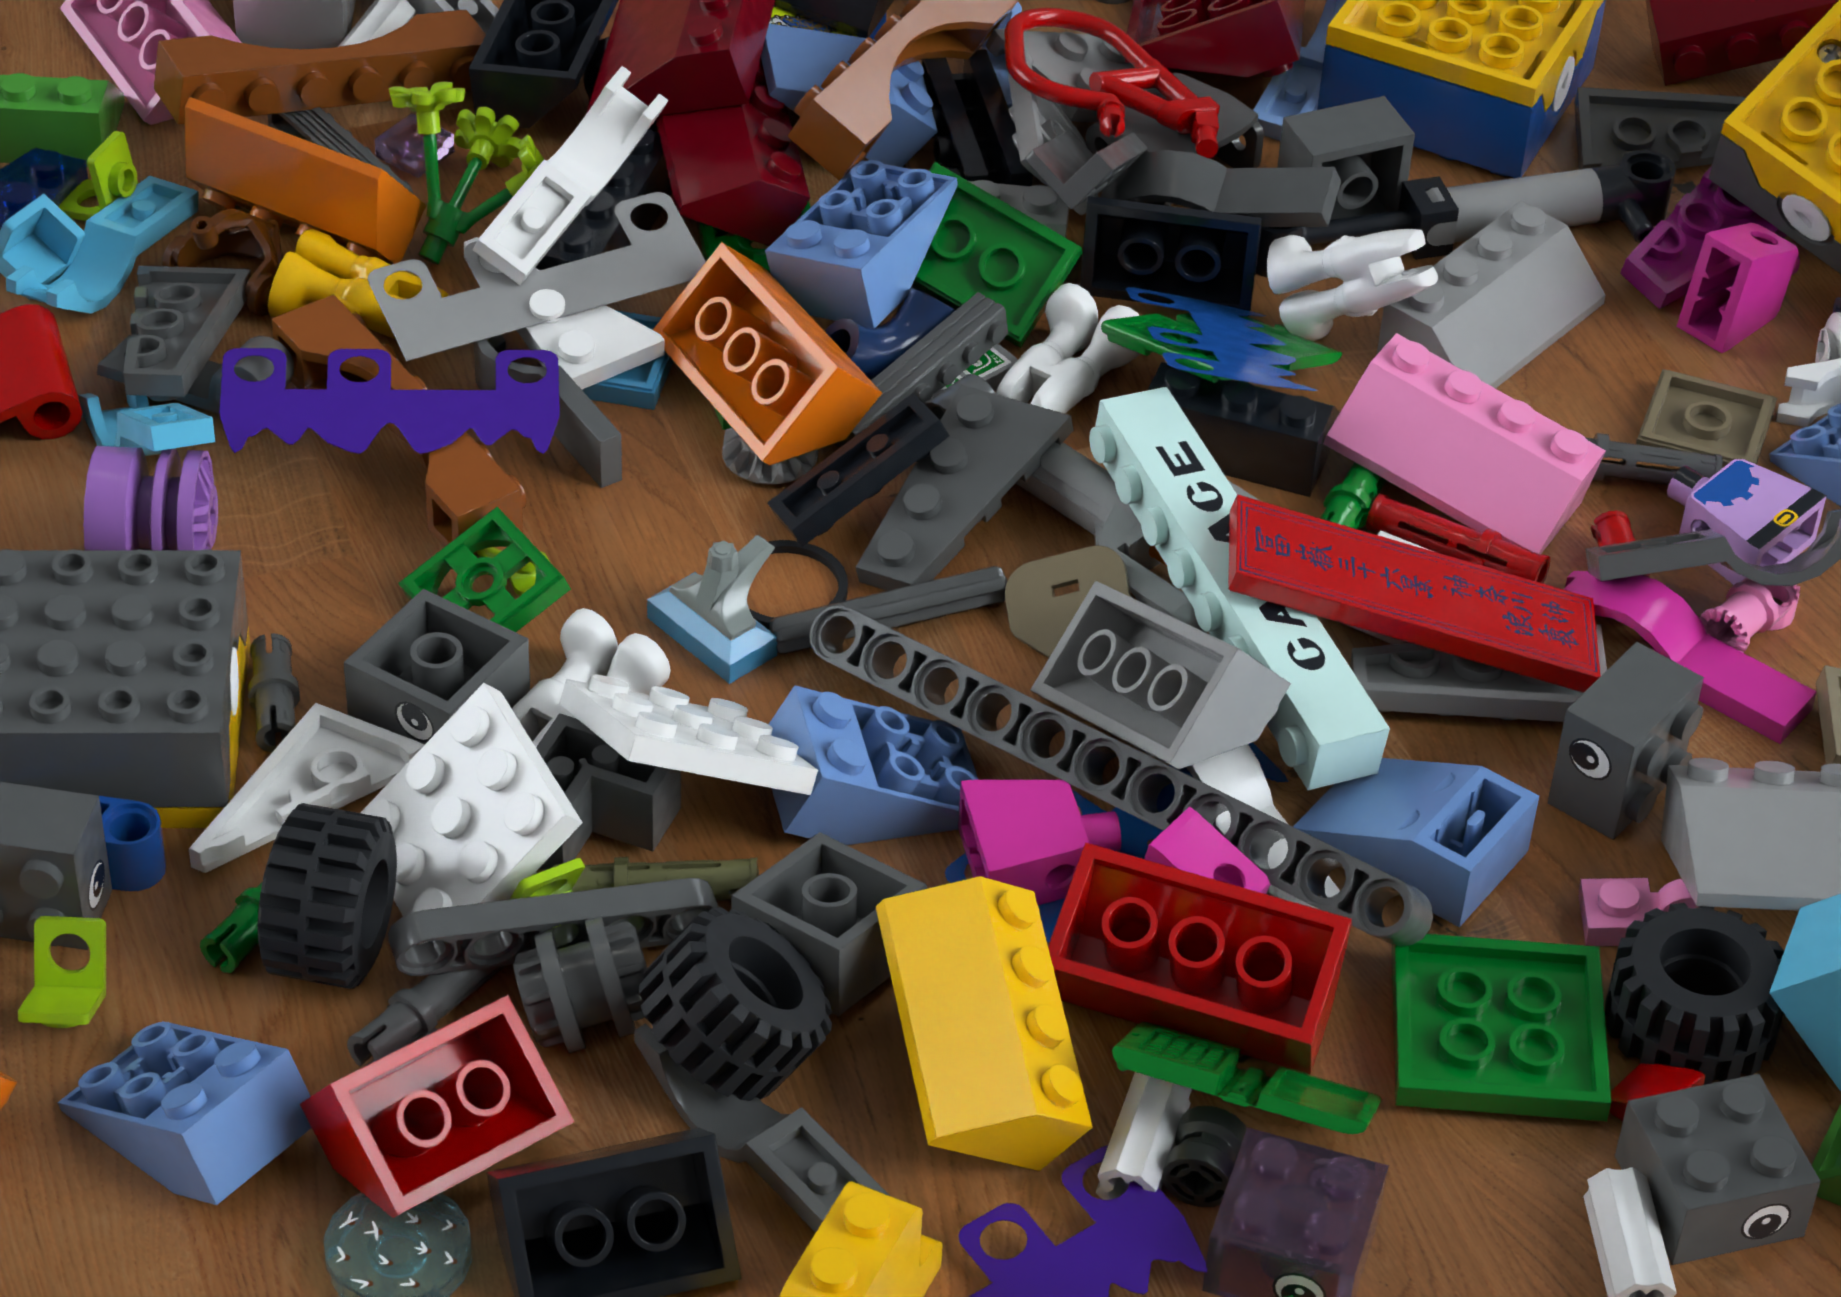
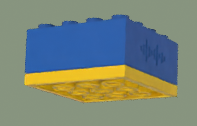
[1317,0,1606,178]

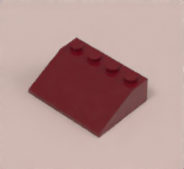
[586,0,775,115]
[1124,0,1306,77]

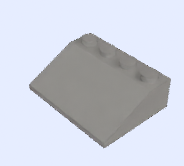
[1661,758,1841,911]

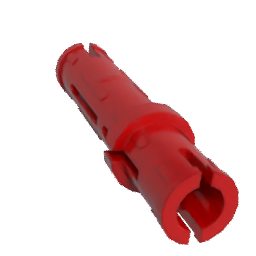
[1366,494,1551,584]

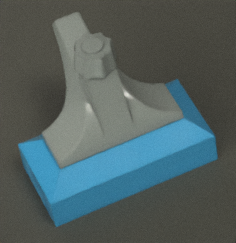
[647,535,778,684]

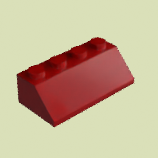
[1048,842,1352,1074]

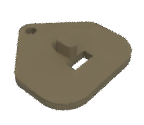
[1005,545,1131,658]

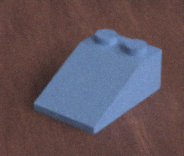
[761,24,938,167]

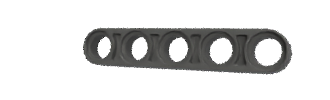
[388,878,719,976]

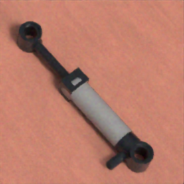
[1256,150,1676,277]

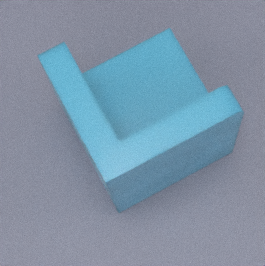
[0,193,85,300]

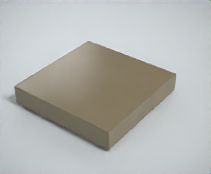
[1636,369,1777,468]

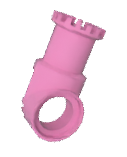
[1699,577,1800,653]

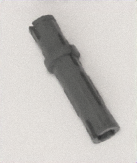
[1585,433,1723,485]
[347,933,506,1067]

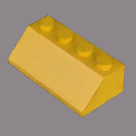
[875,876,1093,1171]

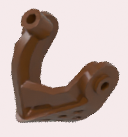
[162,209,283,316]

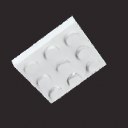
[559,675,818,795]
[361,683,583,944]

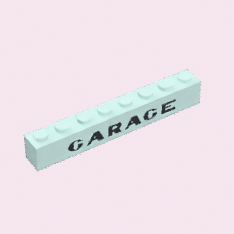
[1089,387,1390,790]

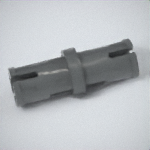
[248,633,300,753]

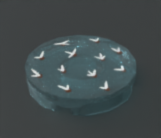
[323,1193,472,1297]

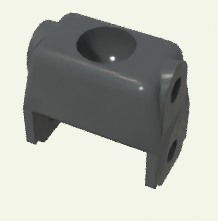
[1085,73,1264,206]

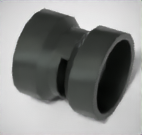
[1162,1106,1249,1207]

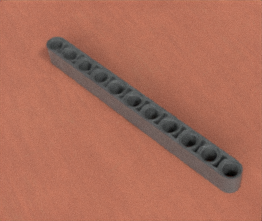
[810,605,1433,947]

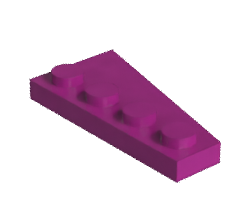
[1620,166,1787,309]

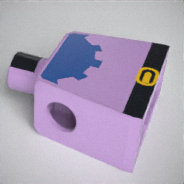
[1667,459,1826,585]

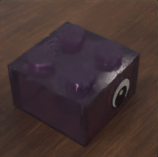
[1202,1127,1389,1297]

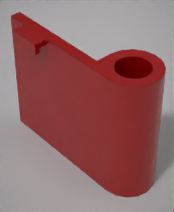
[0,304,82,439]

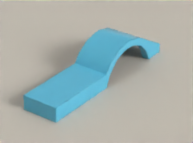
[6,176,199,314]
[78,393,215,456]

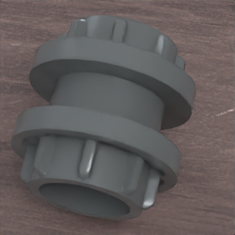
[513,915,647,1054]

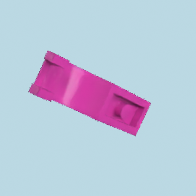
[1563,571,1817,744]

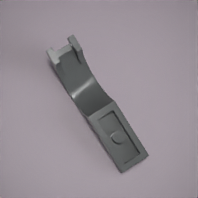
[1100,150,1341,227]
[474,335,622,488]
[1586,509,1841,586]
[634,1023,890,1233]

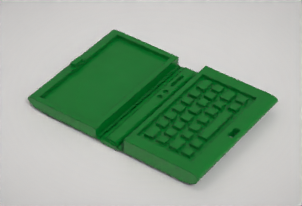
[1101,313,1342,383]
[1112,1022,1382,1134]

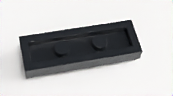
[767,393,950,547]

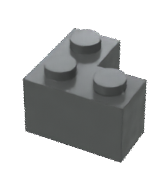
[536,713,681,870]

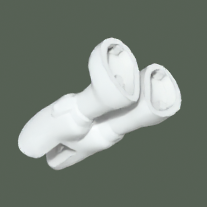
[1267,229,1438,341]
[996,283,1140,414]
[512,608,671,747]

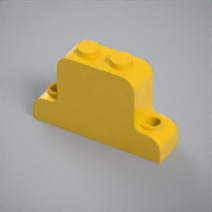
[779,1181,942,1297]

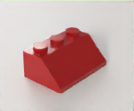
[300,995,575,1218]

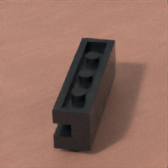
[921,49,1033,186]

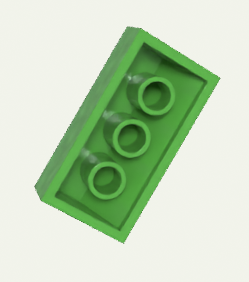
[0,73,125,167]

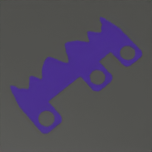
[219,348,560,454]
[959,1145,1208,1297]

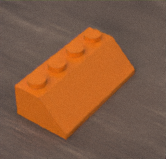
[185,97,427,265]
[653,242,882,465]

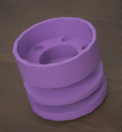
[83,446,218,550]

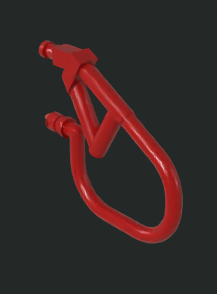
[1004,8,1220,158]

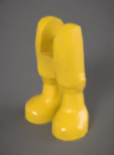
[268,229,449,340]

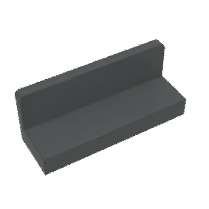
[1025,130,1148,209]

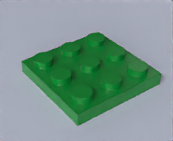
[1391,934,1611,1122]

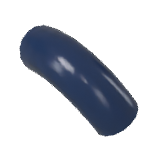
[825,288,956,380]

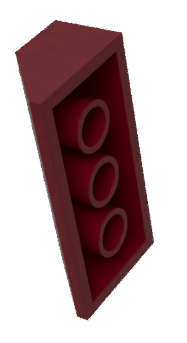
[1646,0,1839,86]
[656,57,811,246]

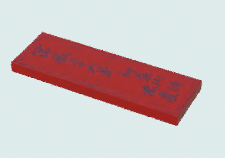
[1228,494,1601,693]

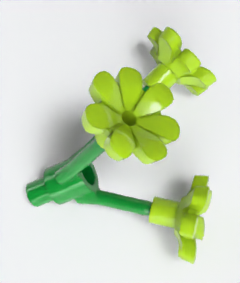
[388,82,544,265]

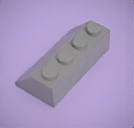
[1377,201,1606,389]
[1030,581,1291,770]

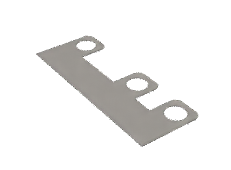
[368,192,706,361]

